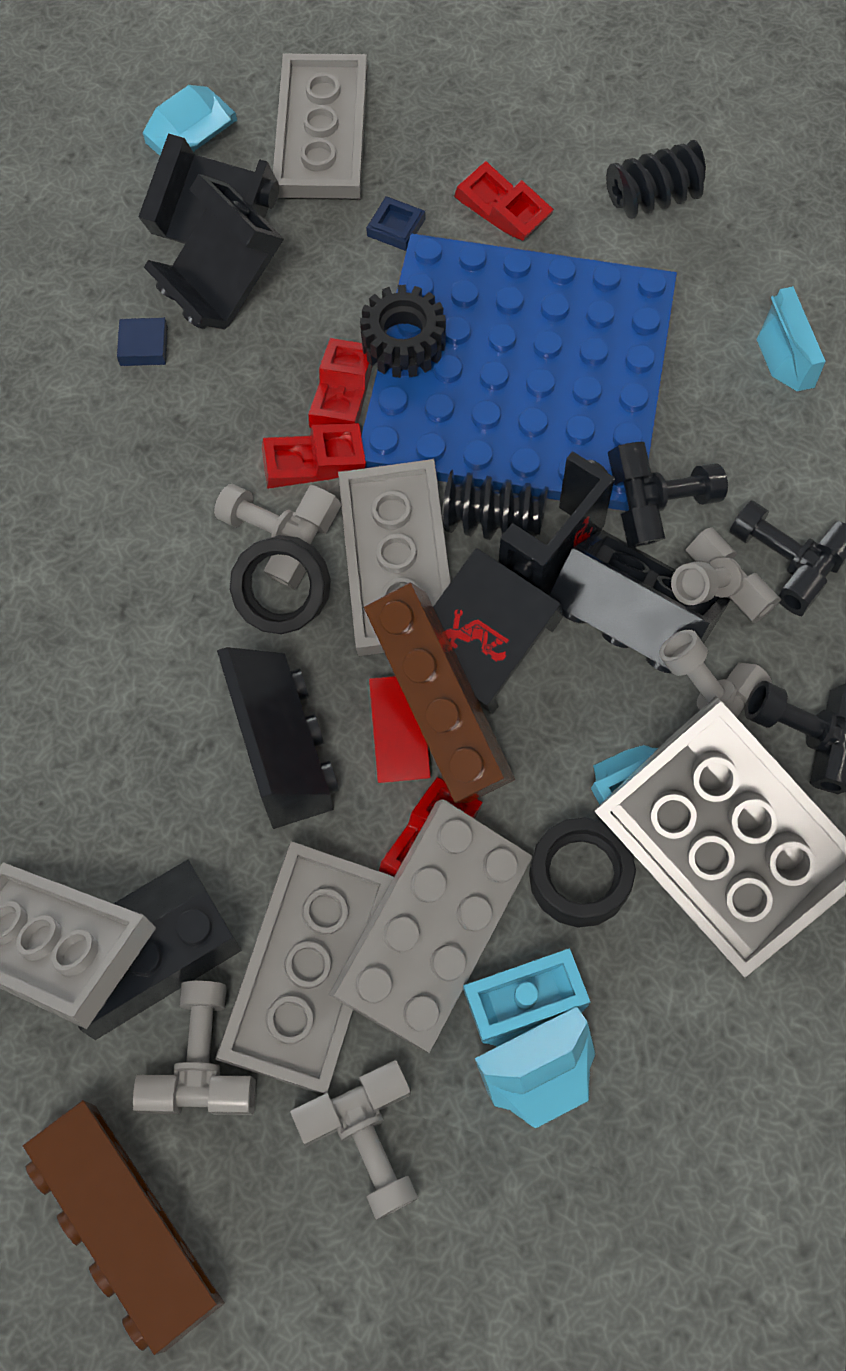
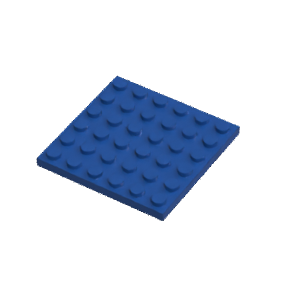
[361,234,677,511]

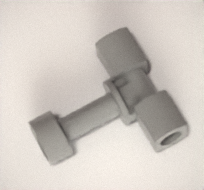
[214,484,342,590]
[671,527,781,623]
[659,630,772,718]
[133,981,256,1115]
[290,1060,419,1220]

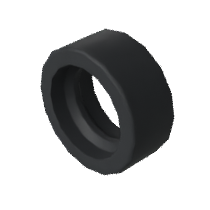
[229,535,331,635]
[529,817,636,928]

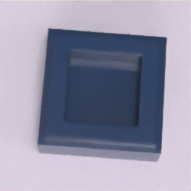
[366,196,425,251]
[117,317,168,366]

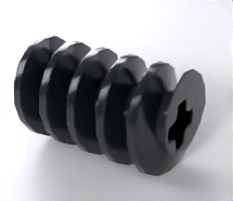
[606,140,706,219]
[442,469,549,540]

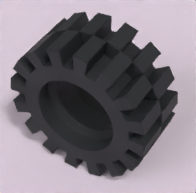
[360,285,446,378]

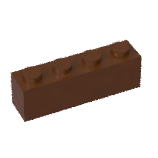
[363,582,516,803]
[22,1100,225,1355]

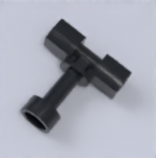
[608,442,728,548]
[729,500,846,617]
[745,681,846,794]

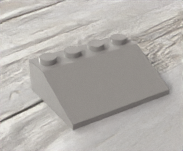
[594,696,846,978]

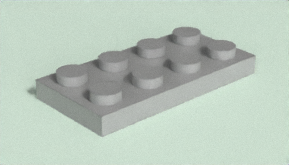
[273,53,368,199]
[338,459,451,656]
[329,799,533,1053]
[215,841,394,1095]
[0,862,156,1029]

